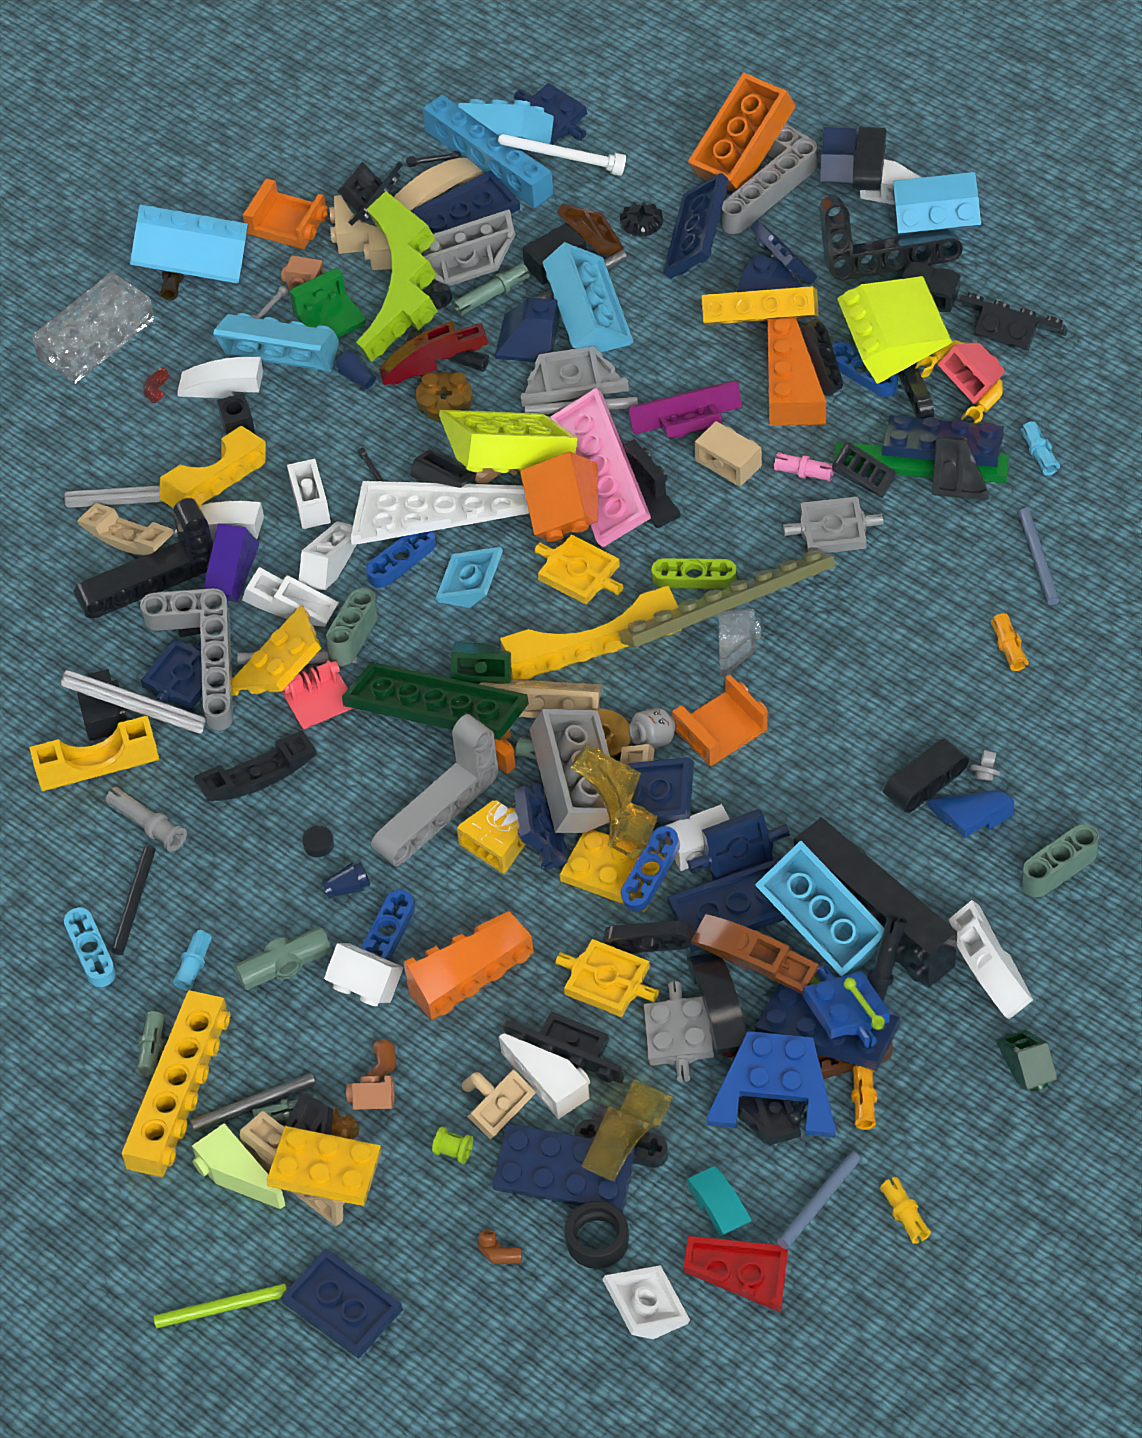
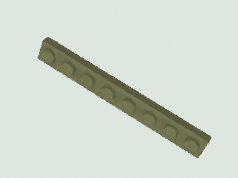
[618,550,836,647]

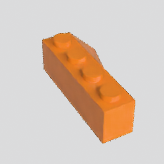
[404,911,534,1021]

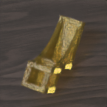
[571,745,658,859]
[581,1079,673,1182]

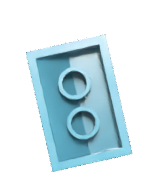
[893,172,981,236]

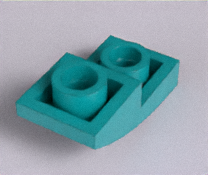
[685,1166,752,1237]

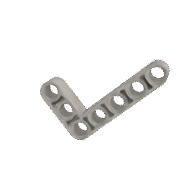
[721,124,817,234]
[140,588,233,731]
[371,714,498,866]

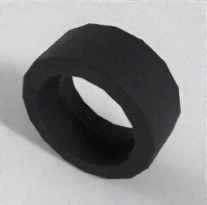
[565,1201,629,1269]

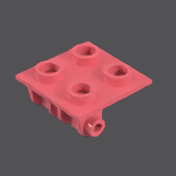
[282,660,353,730]

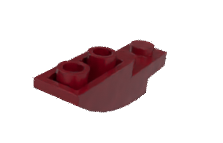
[379,321,489,385]

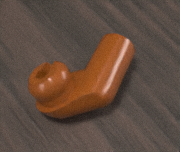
[366,1039,397,1083]
[477,1229,522,1264]

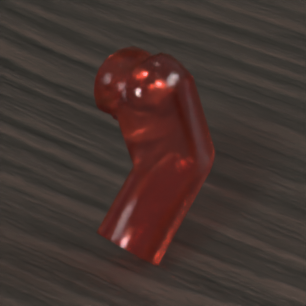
[143,367,170,404]

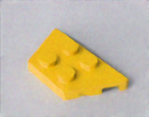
[232,605,321,696]

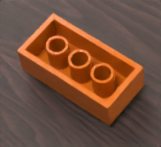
[688,72,796,193]

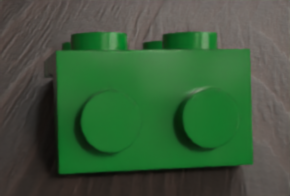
[289,268,366,338]

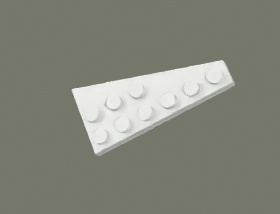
[351,481,529,545]

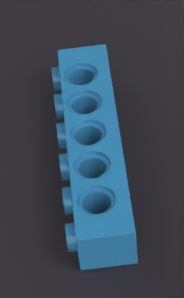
[423,95,554,209]

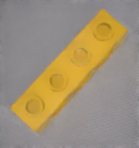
[702,286,819,325]

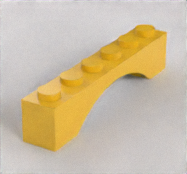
[500,586,682,680]

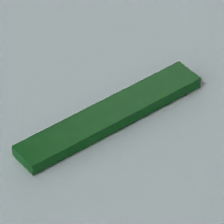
[834,442,1009,483]

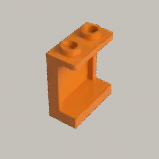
[243,178,328,249]

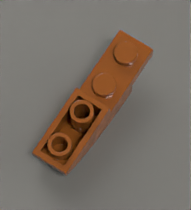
[691,914,819,995]

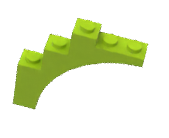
[356,191,438,362]

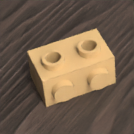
[695,421,762,487]

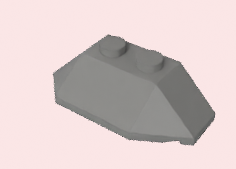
[421,209,516,286]

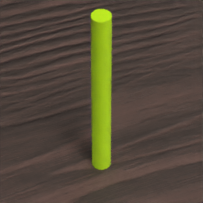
[153,1283,287,1329]

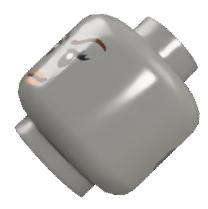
[629,708,676,749]

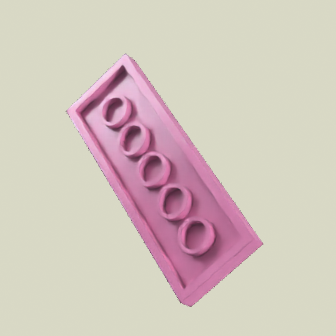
[550,388,651,547]

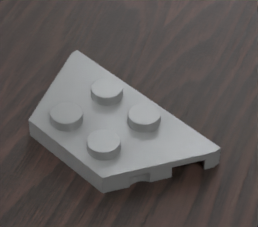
[520,346,629,407]

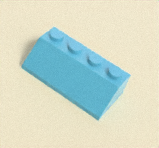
[130,205,248,283]
[543,242,634,352]
[213,313,339,372]
[755,841,884,976]

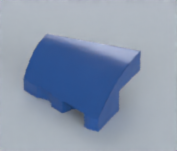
[928,790,1014,838]

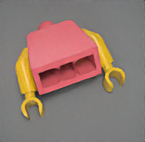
[915,340,1005,424]

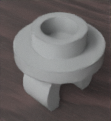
[970,750,1001,782]

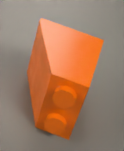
[520,451,598,542]

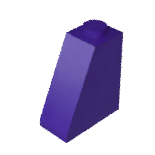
[203,523,259,604]

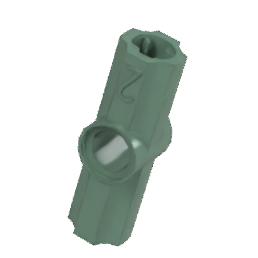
[234,927,332,990]

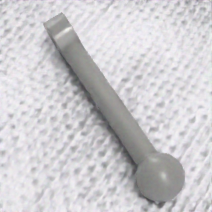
[252,286,289,319]

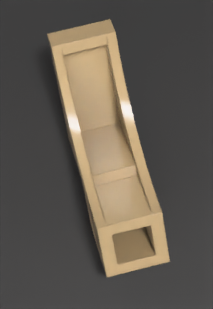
[330,195,392,270]

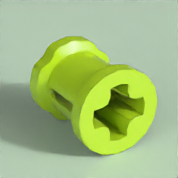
[432,1126,474,1164]

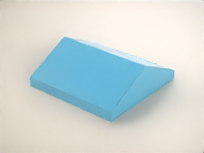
[435,547,503,608]

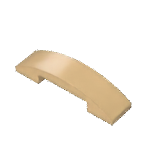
[394,158,484,211]
[77,503,174,555]

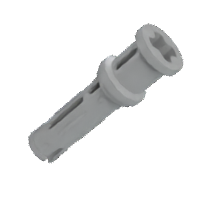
[106,787,187,852]

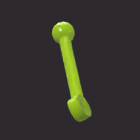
[843,978,885,1030]

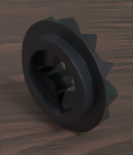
[620,200,663,236]

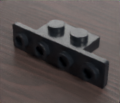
[337,161,403,226]
[957,292,1068,351]
[621,439,681,528]
[503,1011,624,1084]

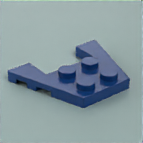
[707,1031,836,1138]

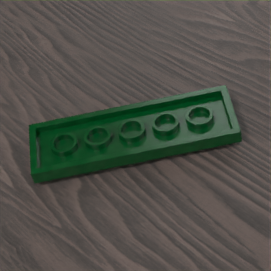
[342,662,529,740]

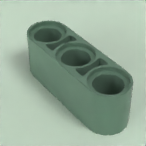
[326,588,377,666]
[1022,824,1099,898]

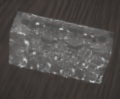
[32,272,155,384]

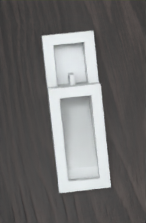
[177,357,263,398]
[174,501,264,541]
[242,567,339,627]

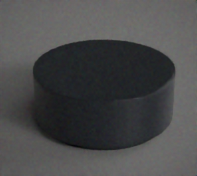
[424,283,452,309]
[302,826,334,857]

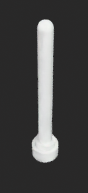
[498,134,626,176]

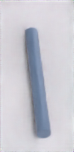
[1018,508,1059,605]
[777,1151,861,1249]

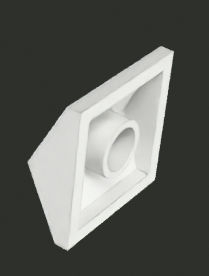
[602,1265,690,1339]

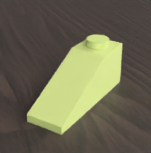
[192,1124,286,1209]

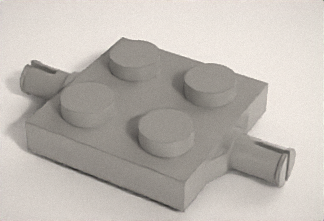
[783,496,883,553]
[644,981,714,1082]

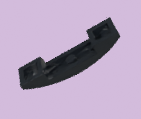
[194,730,317,801]
[687,953,747,1054]

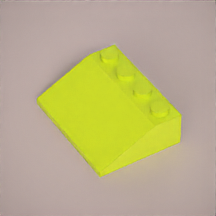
[837,276,953,384]
[439,410,578,473]

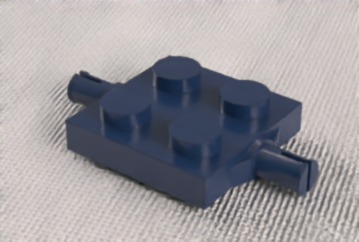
[514,83,588,145]
[141,639,220,710]
[514,783,567,870]
[687,809,790,881]

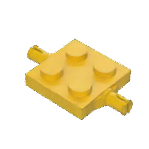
[535,534,623,605]
[555,939,659,1017]

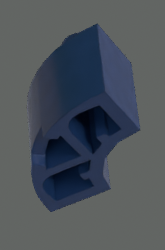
[820,127,858,182]

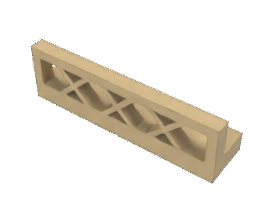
[480,679,603,718]
[240,1111,346,1227]

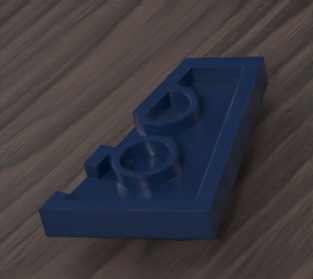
[750,220,817,285]

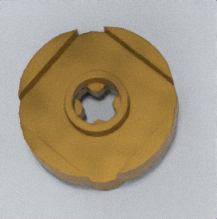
[416,372,473,421]

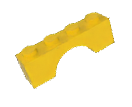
[160,426,266,508]
[29,715,160,791]

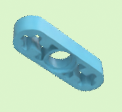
[64,908,116,987]

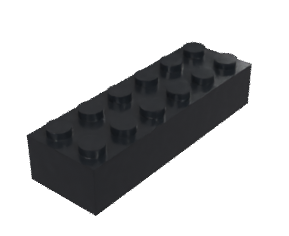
[794,817,957,989]

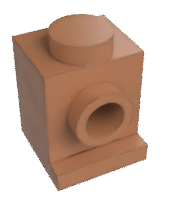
[281,255,325,290]
[346,1076,395,1110]

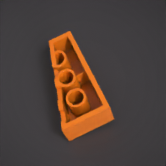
[768,318,826,426]

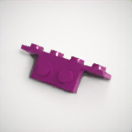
[628,380,742,438]

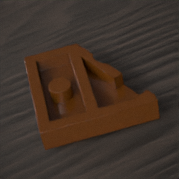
[557,203,624,255]

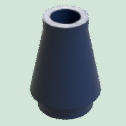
[335,350,376,389]
[322,862,370,899]

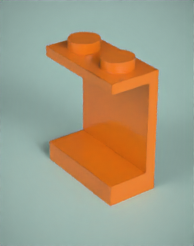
[672,674,768,767]

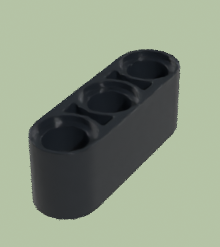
[853,126,887,191]
[883,738,969,813]

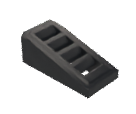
[832,441,897,498]
[411,449,477,488]

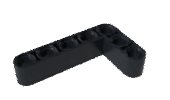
[819,196,963,280]
[74,498,213,618]

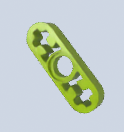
[651,558,737,589]

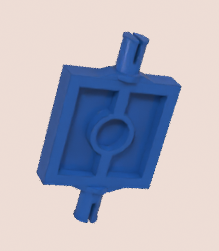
[803,965,890,1048]

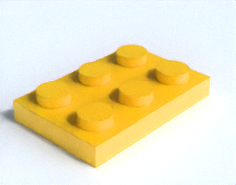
[560,829,665,912]
[267,1126,381,1206]

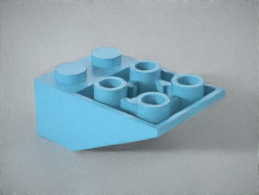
[458,99,554,144]

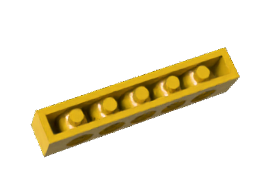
[121,990,230,1178]

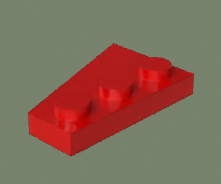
[684,1236,788,1313]

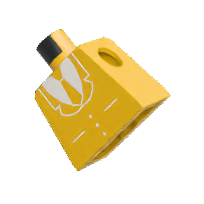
[457,800,525,875]

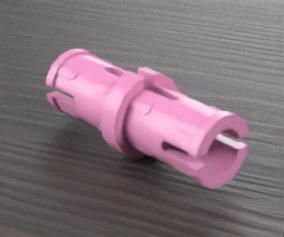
[774,452,834,482]

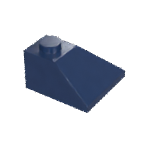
[737,253,803,325]
[495,298,559,362]

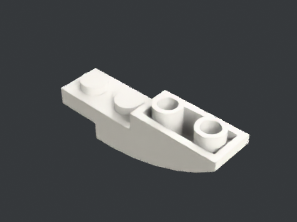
[948,900,1033,1019]

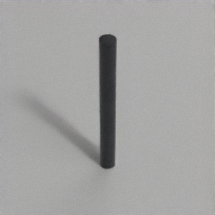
[111,845,156,955]

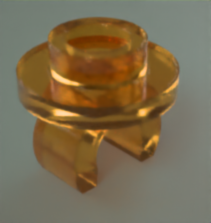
[331,1108,359,1140]

